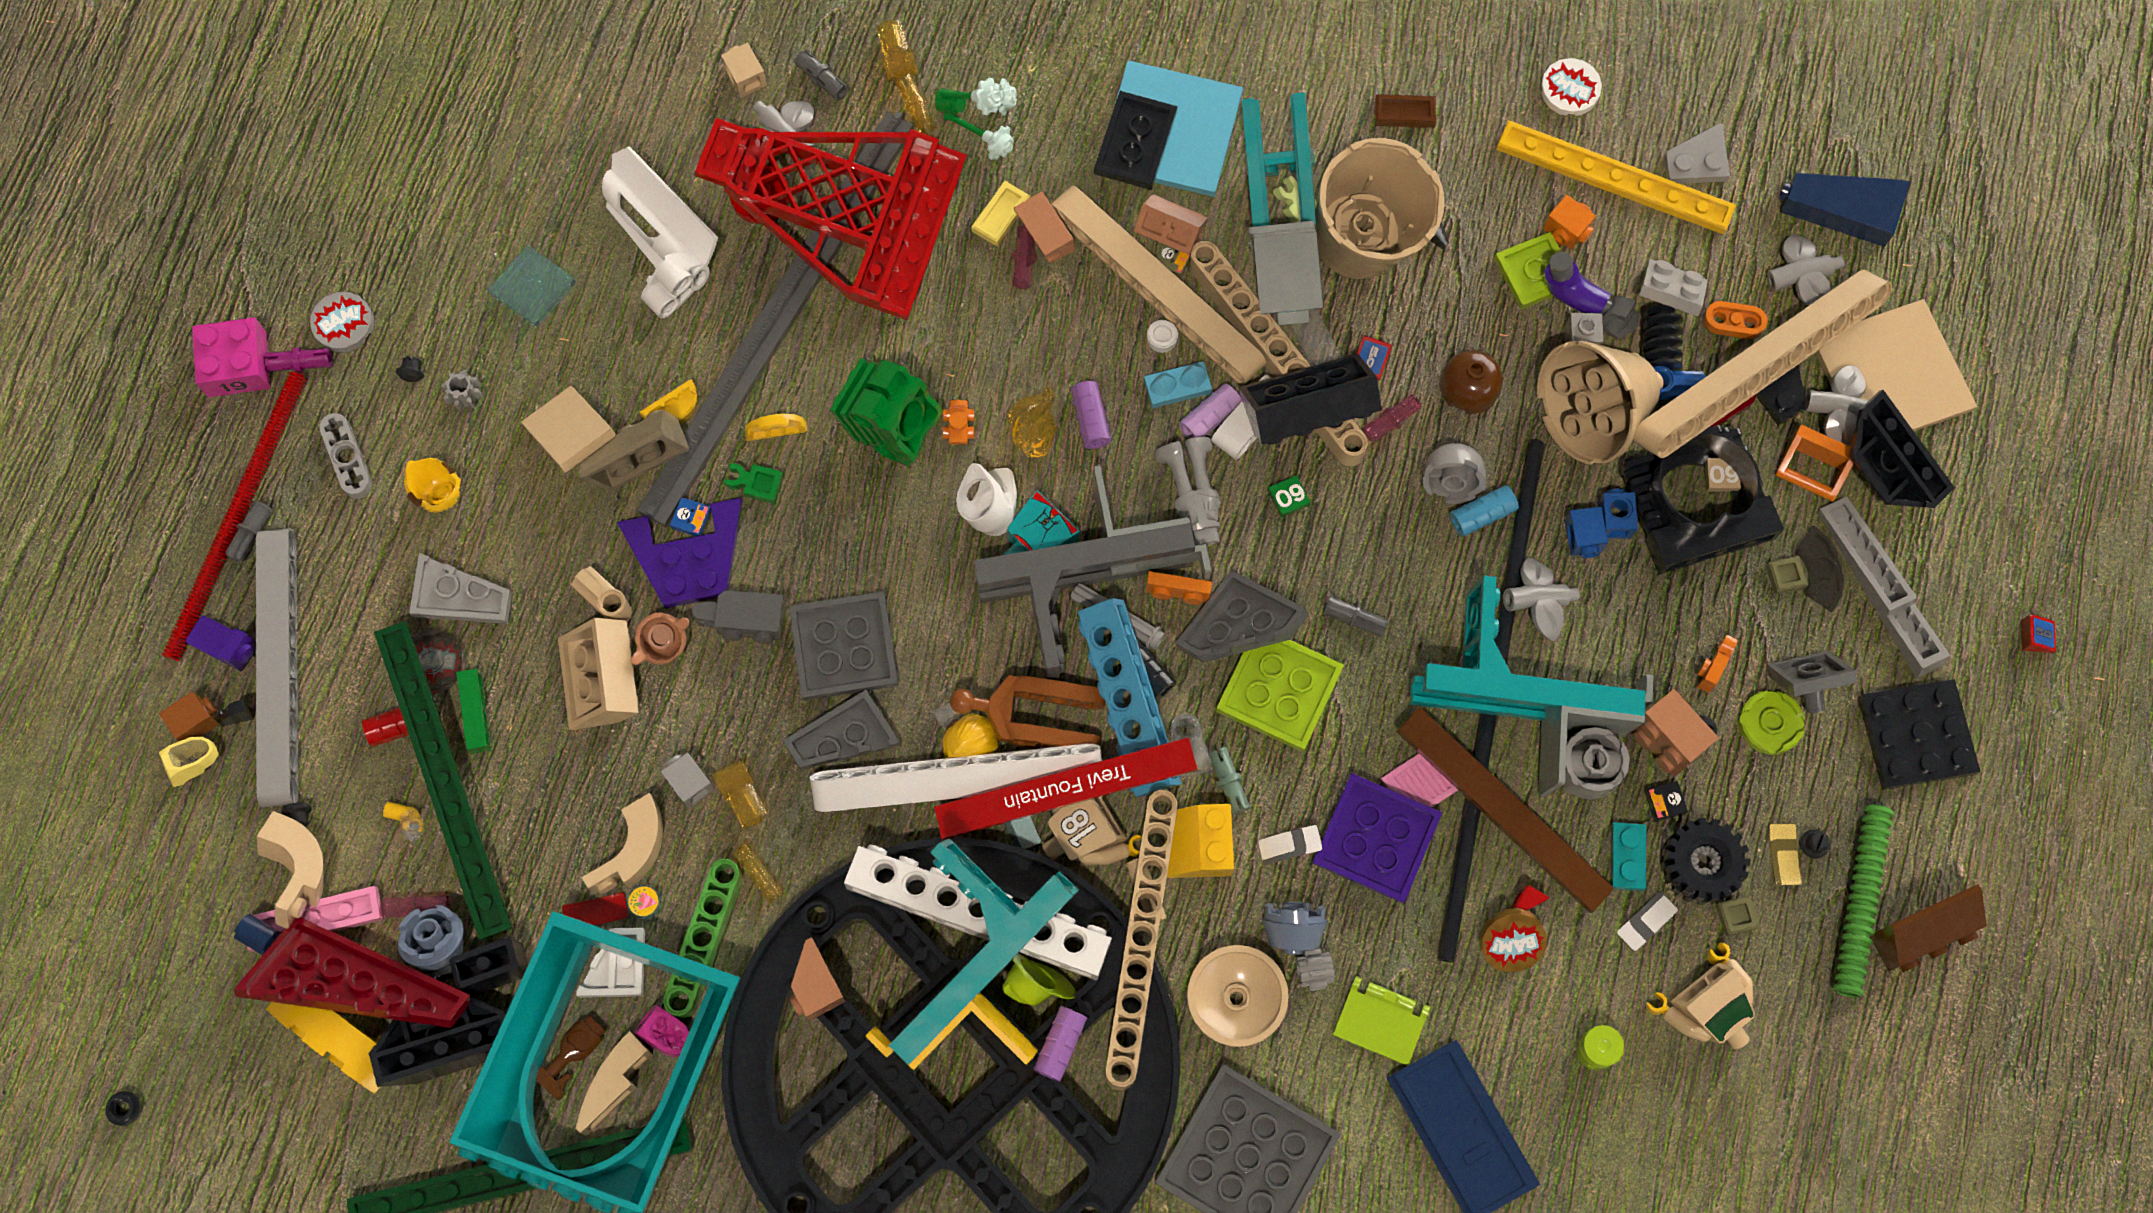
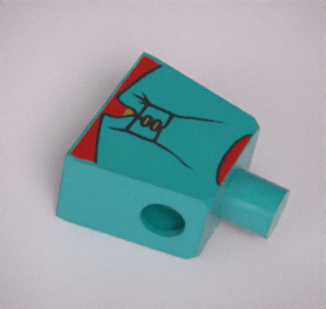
[1002,490,1080,555]

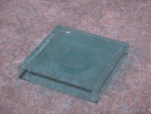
[488,245,576,328]

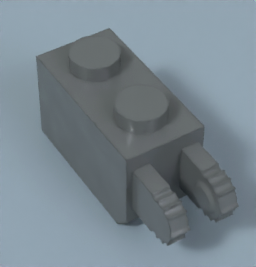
[691,590,786,644]

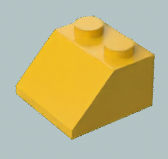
[1163,804,1234,878]

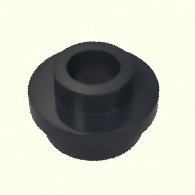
[105,1091,141,1126]

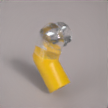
[383,801,424,841]

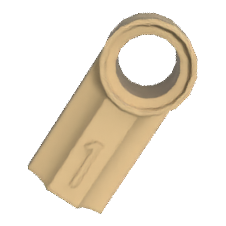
[571,566,632,622]

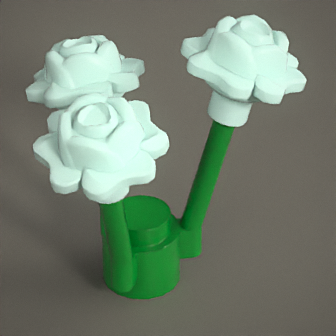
[935,78,1017,160]

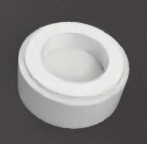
[1147,320,1178,353]

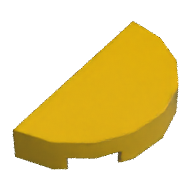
[639,379,698,424]
[745,414,808,441]

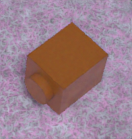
[159,691,220,741]

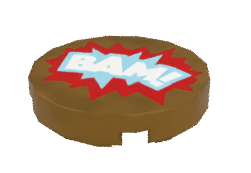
[1480,908,1547,972]

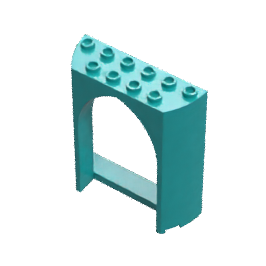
[449,911,740,1213]

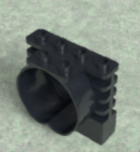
[1619,425,1784,575]

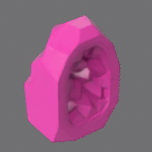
[633,1005,689,1058]

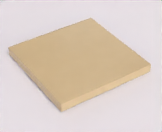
[1815,299,1978,431]

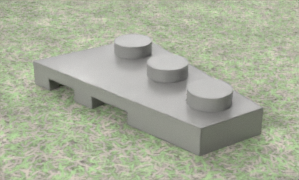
[409,553,512,624]

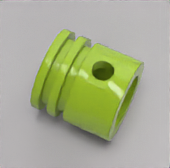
[1576,1025,1625,1070]

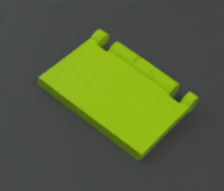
[1333,976,1430,1066]

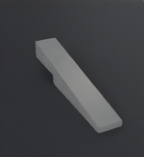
[1818,496,1950,679]

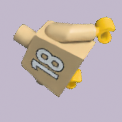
[1042,797,1142,865]

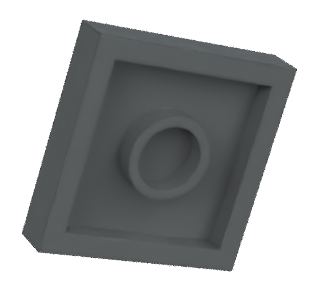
[1767,651,1857,713]

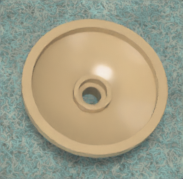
[1187,945,1288,1047]

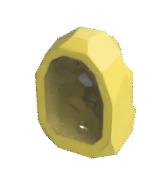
[159,737,219,787]

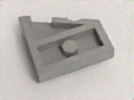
[1664,124,1730,184]

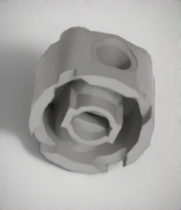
[1563,727,1630,800]

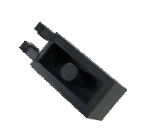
[430,936,529,997]

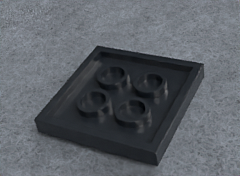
[1857,679,1981,790]

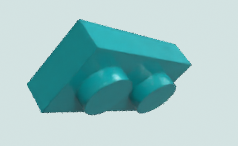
[1610,822,1646,891]

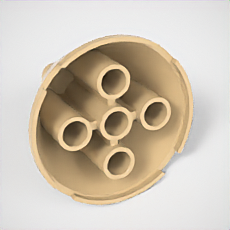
[1537,341,1663,465]

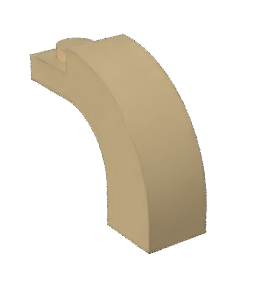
[257,811,324,929]

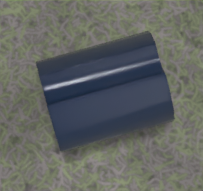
[233,914,281,955]

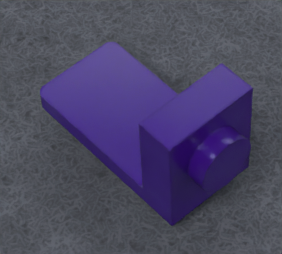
[186,615,256,672]

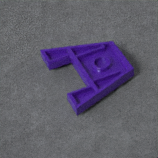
[617,498,743,608]

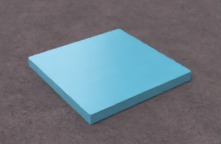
[1115,60,1243,197]

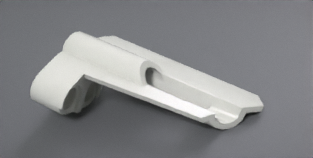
[602,147,718,319]

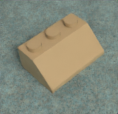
[558,618,639,730]

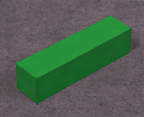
[457,669,491,754]

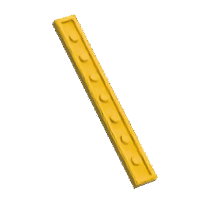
[1496,120,1736,235]

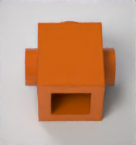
[1543,195,1596,250]

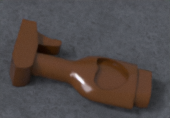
[536,1014,606,1101]

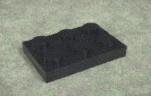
[1094,91,1178,190]

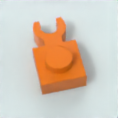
[1697,634,1738,693]

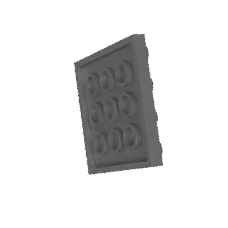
[1155,1064,1341,1213]

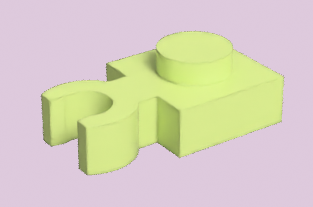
[1273,176,1317,223]

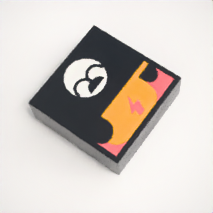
[1644,781,1688,822]

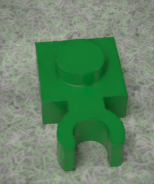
[724,463,784,504]

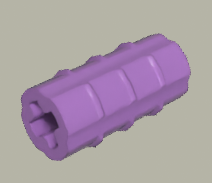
[1071,381,1111,449]
[1033,1006,1087,1082]

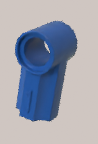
[1653,366,1706,403]

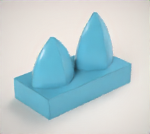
[1144,361,1212,409]

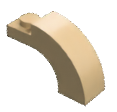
[582,793,663,894]

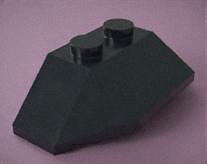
[1849,390,1955,508]
[369,996,506,1087]

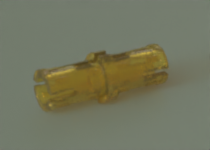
[895,73,936,134]

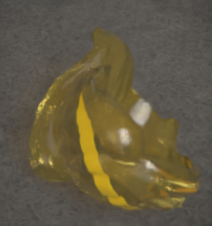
[1007,387,1058,458]

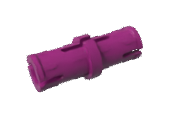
[264,347,332,373]

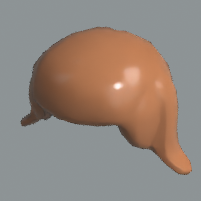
[631,612,689,665]

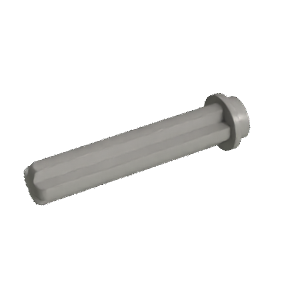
[1070,583,1165,650]

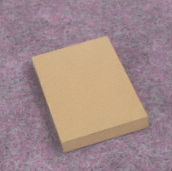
[521,385,616,473]

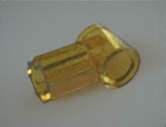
[876,19,918,82]
[712,759,768,829]

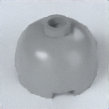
[1423,443,1486,504]

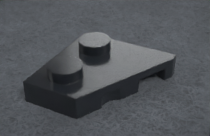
[1756,364,1805,426]

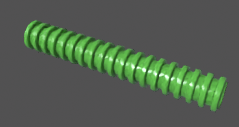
[1833,804,1894,998]

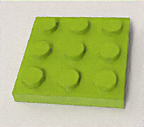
[1215,640,1344,753]

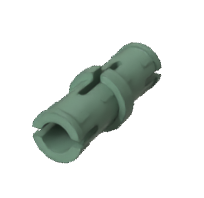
[1208,747,1251,815]

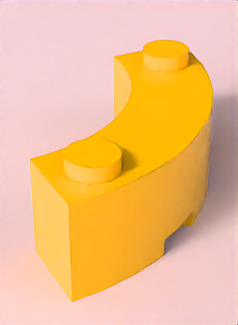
[266,1002,381,1094]

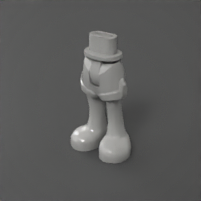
[1154,437,1221,546]

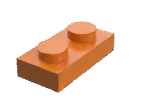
[1146,571,1212,605]

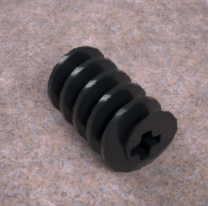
[1643,305,1683,371]

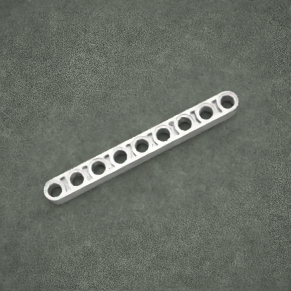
[810,744,1102,812]

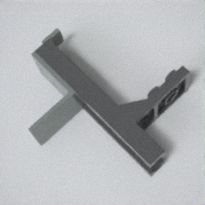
[974,465,1211,681]

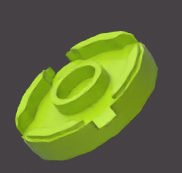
[1738,691,1805,755]

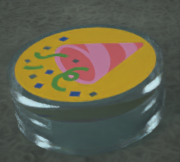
[627,885,662,920]

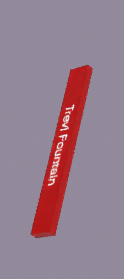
[934,737,1198,839]

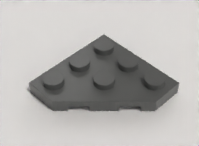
[1175,570,1309,663]

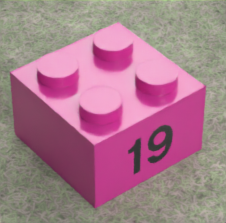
[192,317,270,397]

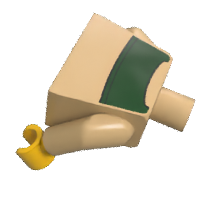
[1646,943,1755,1049]

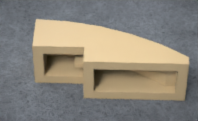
[576,1031,653,1136]

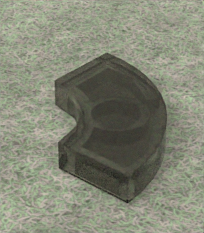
[1794,525,1844,613]

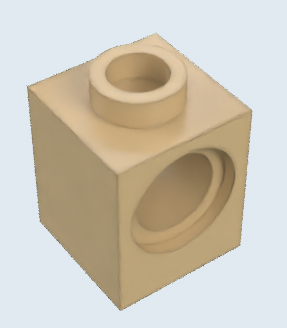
[721,43,767,98]

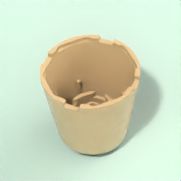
[1316,138,1444,279]

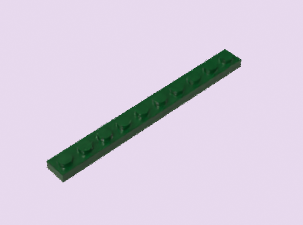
[374,621,513,940]
[346,1117,693,1213]

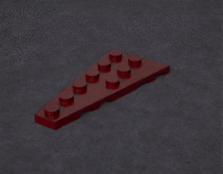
[234,917,470,1028]

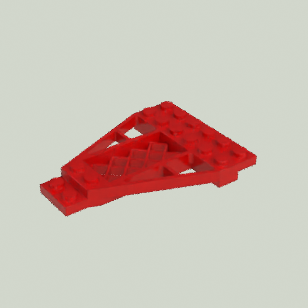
[695,117,967,321]

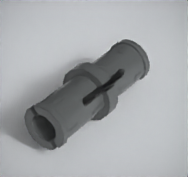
[794,49,849,101]

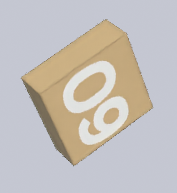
[1705,458,1741,492]

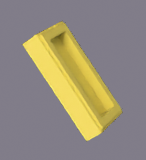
[971,181,1030,246]

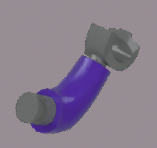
[1545,252,1639,340]

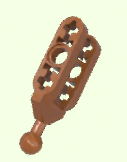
[950,675,1106,750]

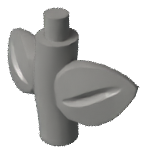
[753,101,816,161]
[1767,234,1845,306]
[1804,366,1869,446]
[1503,557,1579,641]

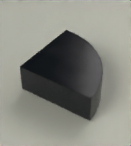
[219,700,254,727]

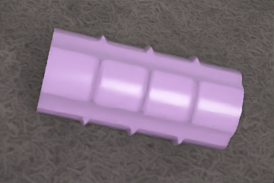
[1179,384,1242,439]

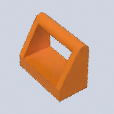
[1775,424,1854,502]

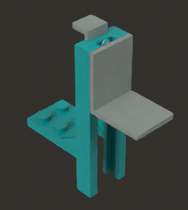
[1242,92,1324,326]
[1409,575,1653,797]

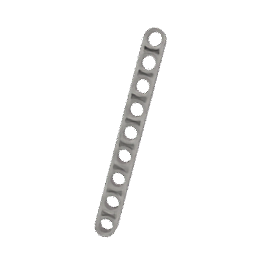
[256,528,298,808]

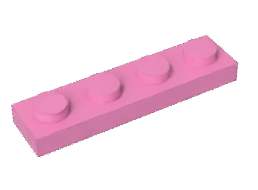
[247,886,384,952]

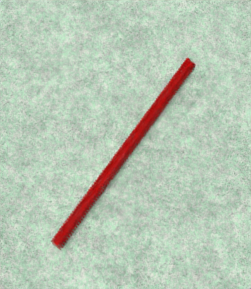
[161,372,306,662]

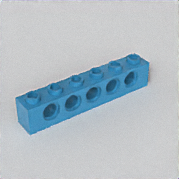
[1078,598,1182,797]

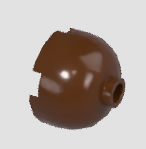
[1439,350,1503,414]

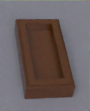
[1375,94,1436,128]

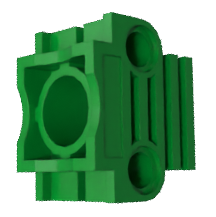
[829,358,943,467]

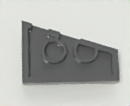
[783,690,901,770]

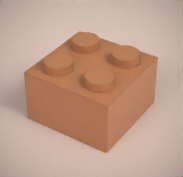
[1633,689,1719,777]

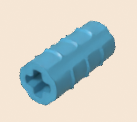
[1449,485,1519,537]

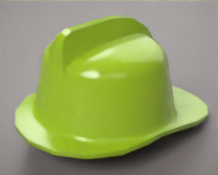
[1002,954,1076,1006]

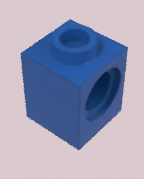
[1597,489,1638,539]
[1564,507,1608,559]

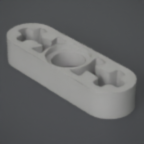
[319,413,373,499]

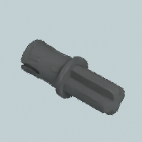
[226,501,273,563]
[1324,595,1388,637]

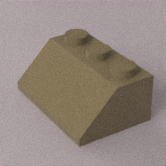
[579,410,690,492]

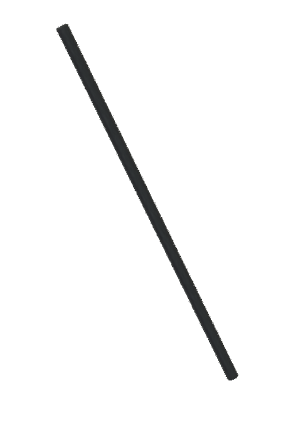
[1438,440,1545,963]

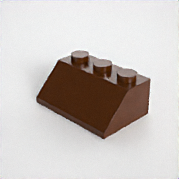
[1870,884,1987,973]

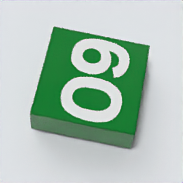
[1268,475,1311,518]

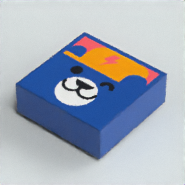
[670,497,712,537]

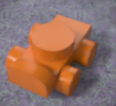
[943,400,974,445]

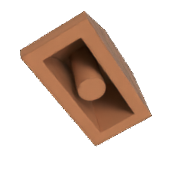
[789,937,846,1021]

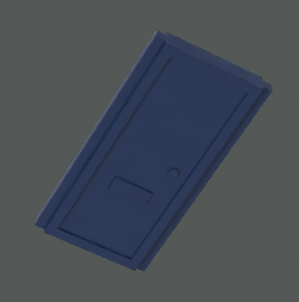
[1386,1039,1540,1213]

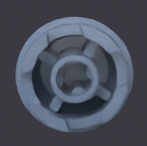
[1262,902,1328,955]
[398,905,463,972]

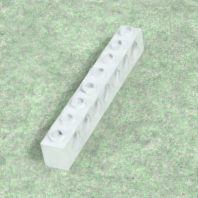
[844,844,1112,981]

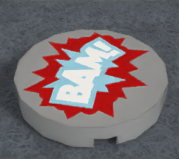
[310,292,374,352]

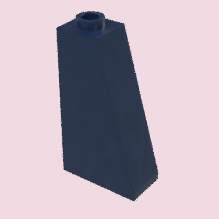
[1779,173,1910,247]

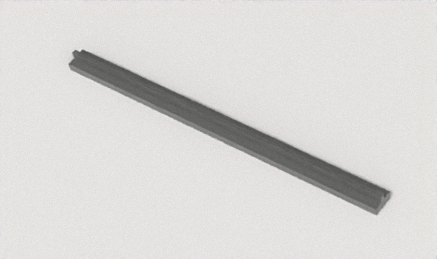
[637,111,914,528]

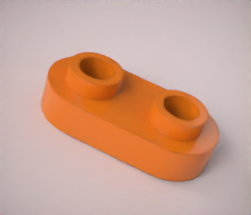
[1703,301,1768,339]

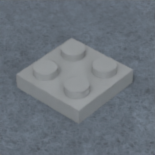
[1639,259,1708,316]

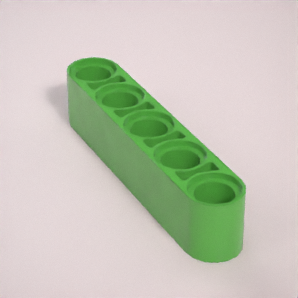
[663,858,743,1020]

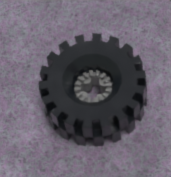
[1660,818,1750,905]

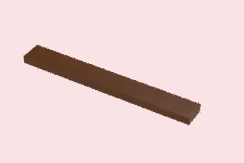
[1396,707,1614,913]

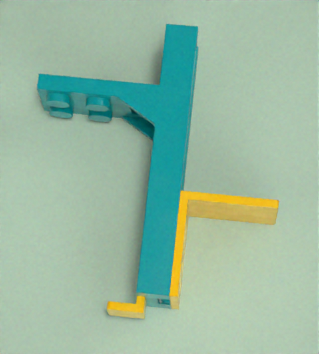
[865,838,1079,1070]

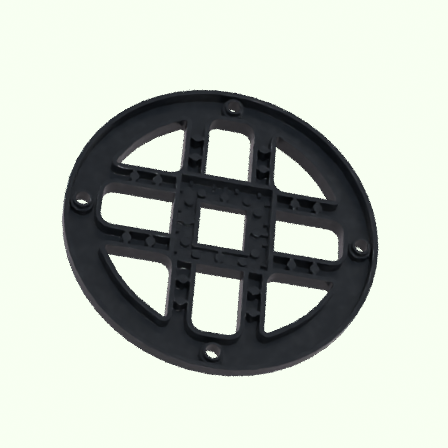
[721,837,1180,1213]

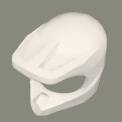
[956,463,1017,536]

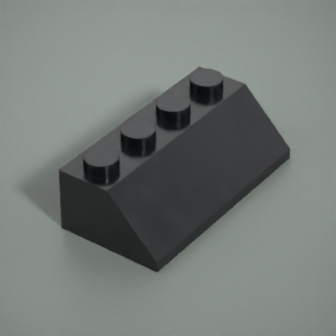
[1239,353,1382,445]

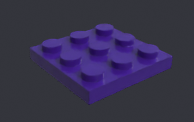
[1312,773,1442,904]

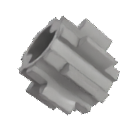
[441,370,483,411]
[1296,948,1334,991]

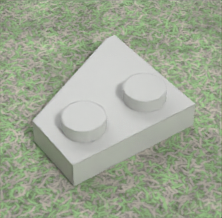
[576,928,645,998]

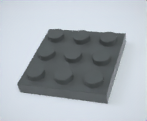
[789,591,898,701]

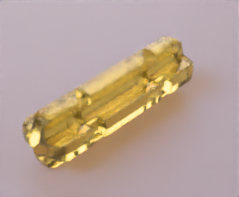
[733,843,782,903]

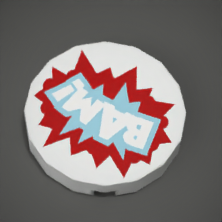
[1541,58,1602,116]

